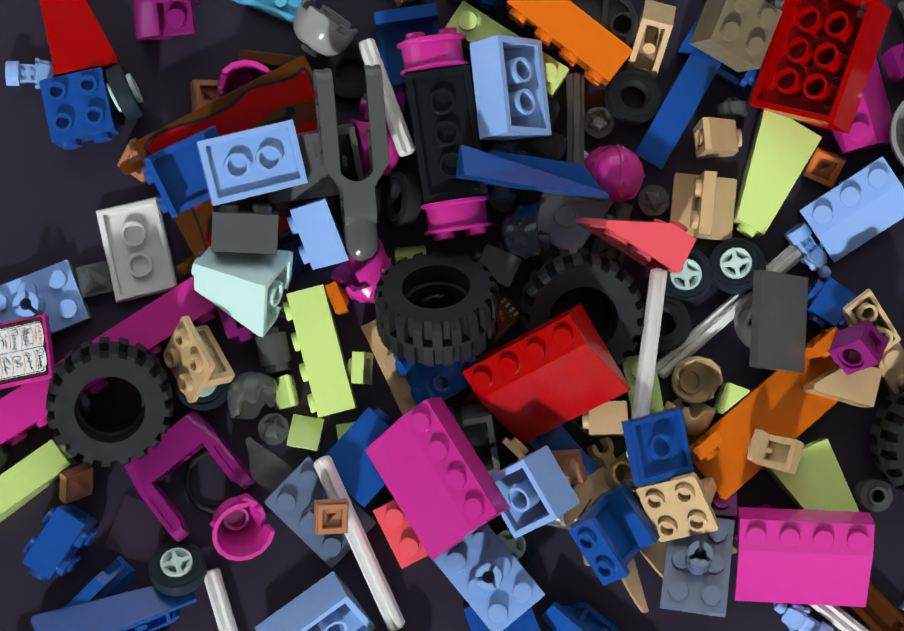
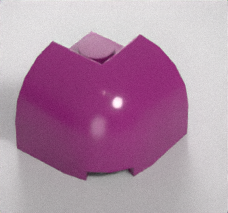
[133,0,199,42]

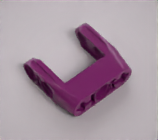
[124,410,255,542]

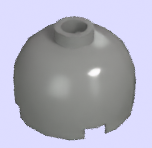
[293,0,358,57]

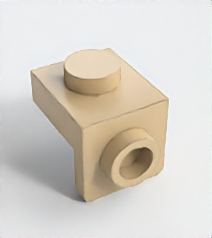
[747,428,804,474]

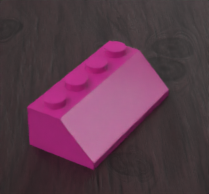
[830,58,893,156]

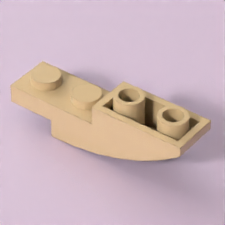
[842,289,904,394]

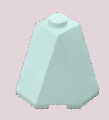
[191,247,293,337]

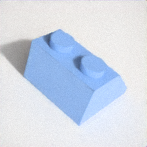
[286,197,349,270]
[491,445,580,539]

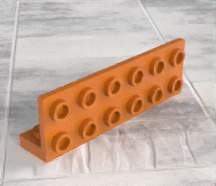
[689,327,839,500]

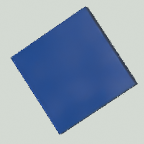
[621,407,694,486]

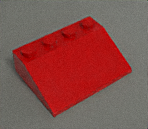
[749,0,892,134]
[462,303,631,444]

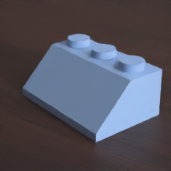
[469,34,552,141]
[799,156,904,262]
[255,571,376,631]

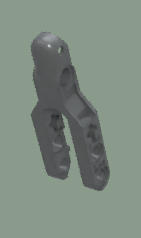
[313,64,389,261]

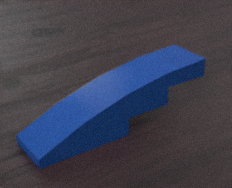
[635,47,722,169]

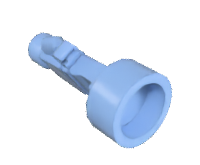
[5,58,56,89]
[784,221,831,279]
[773,603,834,631]

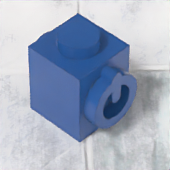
[807,277,857,329]

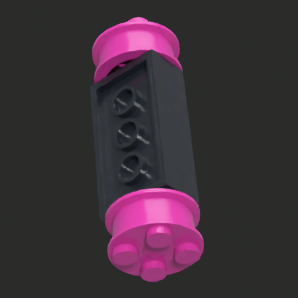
[396,27,494,241]

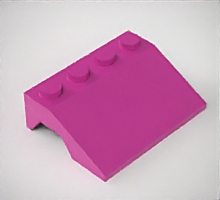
[365,397,511,561]
[735,507,875,607]

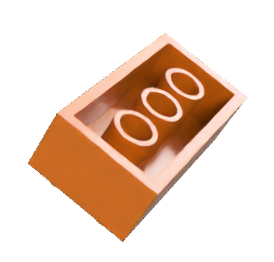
[507,0,633,87]

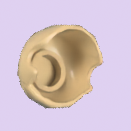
[671,356,723,405]
[664,398,716,436]

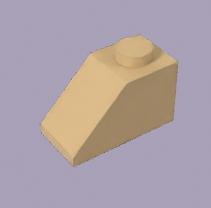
[626,0,676,78]
[693,117,742,159]
[802,364,883,408]
[582,400,629,436]

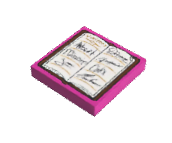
[0,314,55,389]

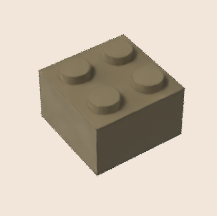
[690,0,783,72]

